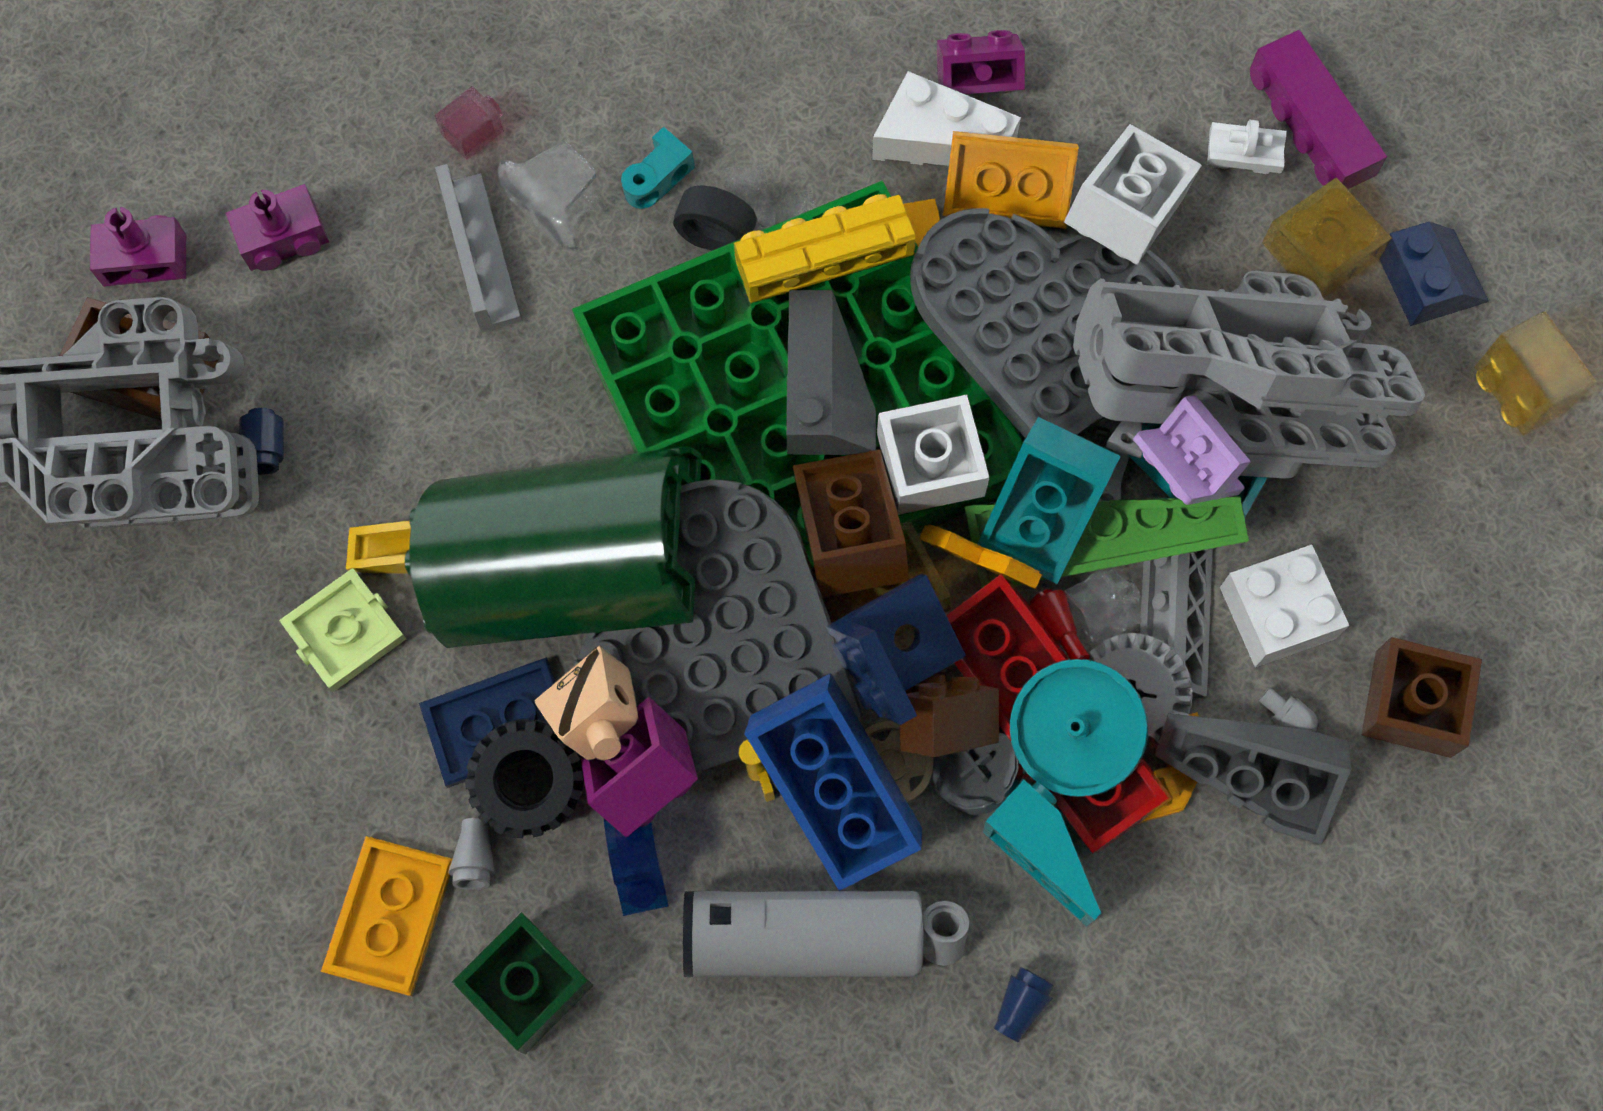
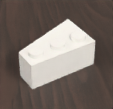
[872,71,1021,166]

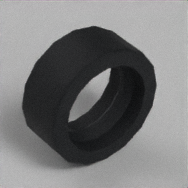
[673,185,757,251]

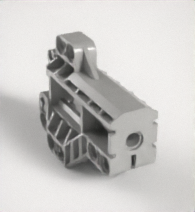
[1073,271,1425,478]
[0,297,259,529]

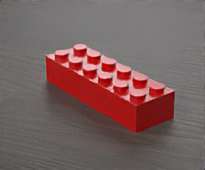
[946,574,1173,854]

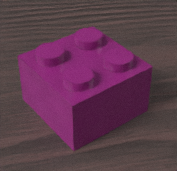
[580,697,698,837]

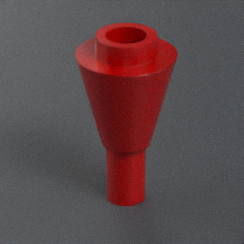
[1030,589,1090,660]

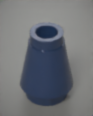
[994,967,1054,1042]

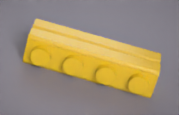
[734,194,916,303]

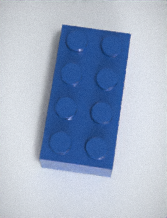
[744,673,923,891]

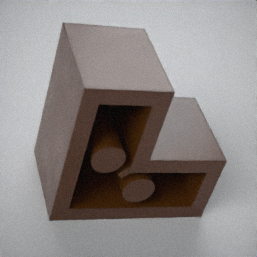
[900,672,999,757]

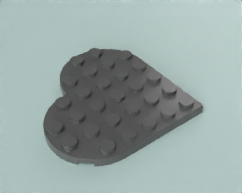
[910,208,1183,439]
[573,480,863,772]

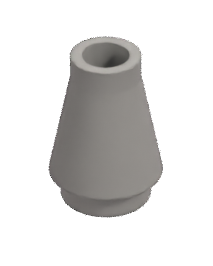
[448,818,495,890]

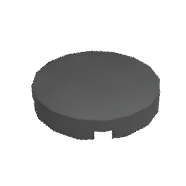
[932,728,1023,815]

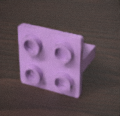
[1133,395,1251,505]

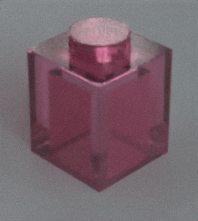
[434,86,504,160]

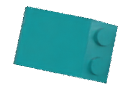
[977,417,1121,584]
[983,780,1101,927]

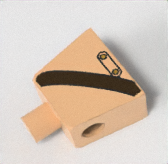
[534,645,638,760]

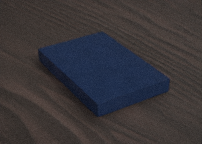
[419,657,556,788]

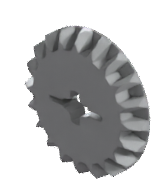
[1089,633,1193,751]

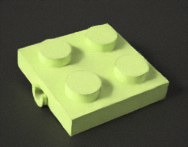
[279,568,406,692]

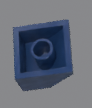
[1377,222,1489,326]

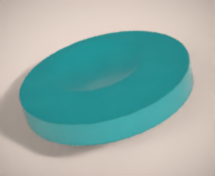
[1010,659,1148,797]

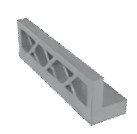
[435,164,522,332]
[1137,548,1213,698]

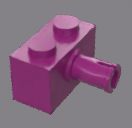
[226,184,329,271]
[90,207,186,287]

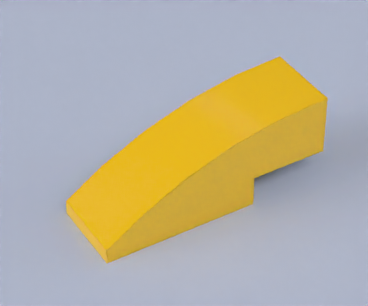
[346,521,411,574]

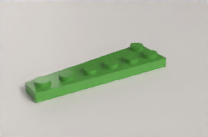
[965,496,1249,589]

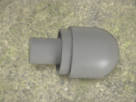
[1258,687,1318,732]

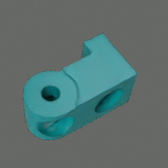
[621,127,695,209]

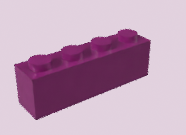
[1250,30,1387,195]

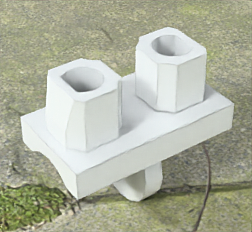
[1207,119,1286,174]

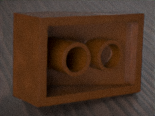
[793,449,909,598]

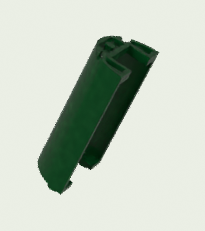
[405,446,701,648]

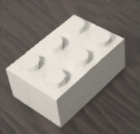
[1064,124,1202,265]

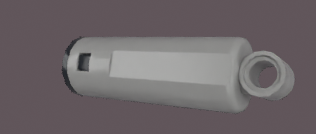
[683,891,970,977]

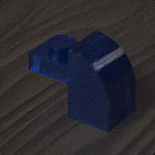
[604,819,669,916]

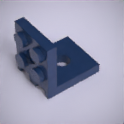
[826,574,966,725]

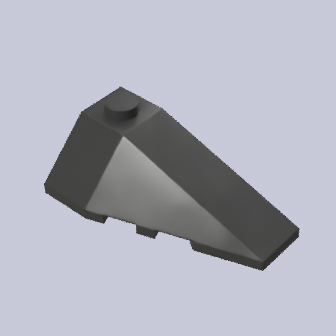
[787,290,876,455]
[1155,713,1351,845]

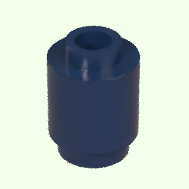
[239,408,284,475]

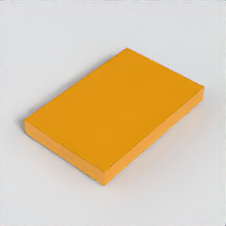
[943,131,1079,229]
[321,836,452,997]

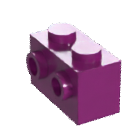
[937,30,1025,94]

